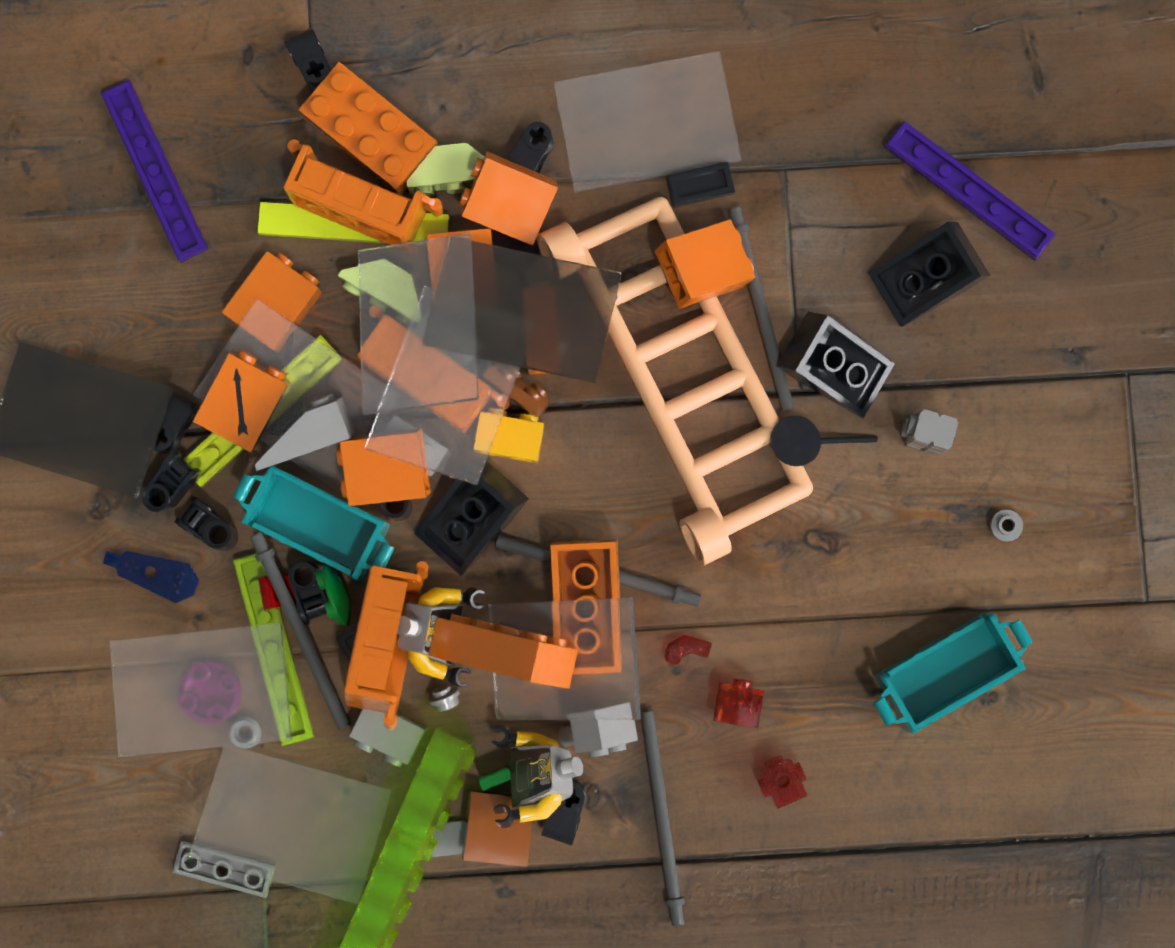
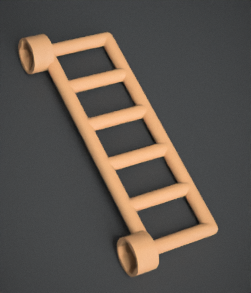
[536,197,813,566]

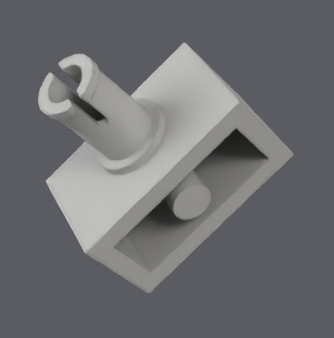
[559,702,638,758]

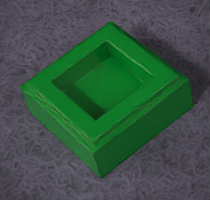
[478,765,511,791]

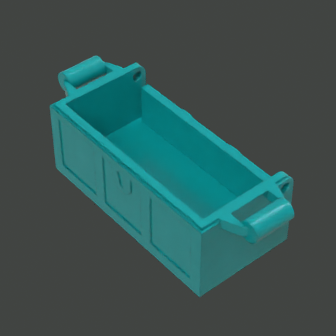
[232,466,395,581]
[873,612,1033,734]

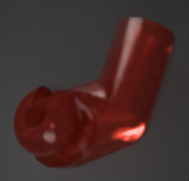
[664,635,712,665]

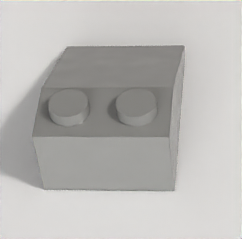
[255,393,355,471]

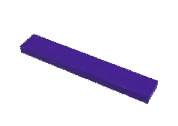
[101,80,209,263]
[884,121,1056,261]

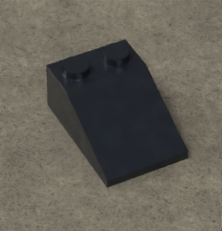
[869,221,990,327]
[776,311,895,418]
[414,457,529,576]

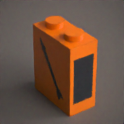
[193,349,290,453]

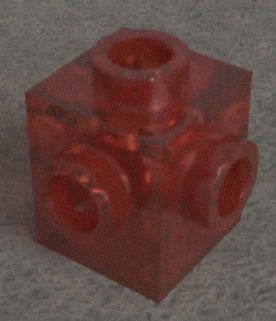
[713,678,765,729]
[757,755,807,809]

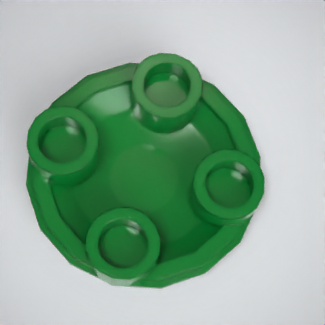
[315,565,351,626]

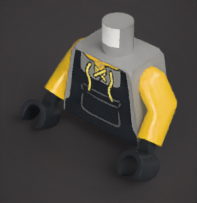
[397,587,486,687]
[491,726,583,828]

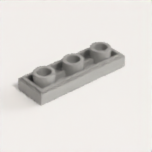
[172,840,276,898]

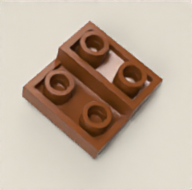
[482,363,549,417]
[461,790,533,867]

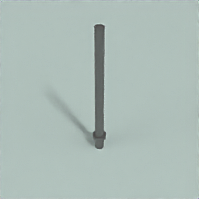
[728,207,794,411]
[250,532,350,730]
[496,535,701,607]
[641,711,685,926]

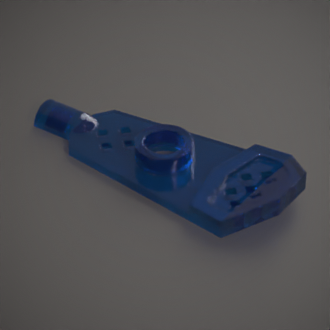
[103,551,200,603]

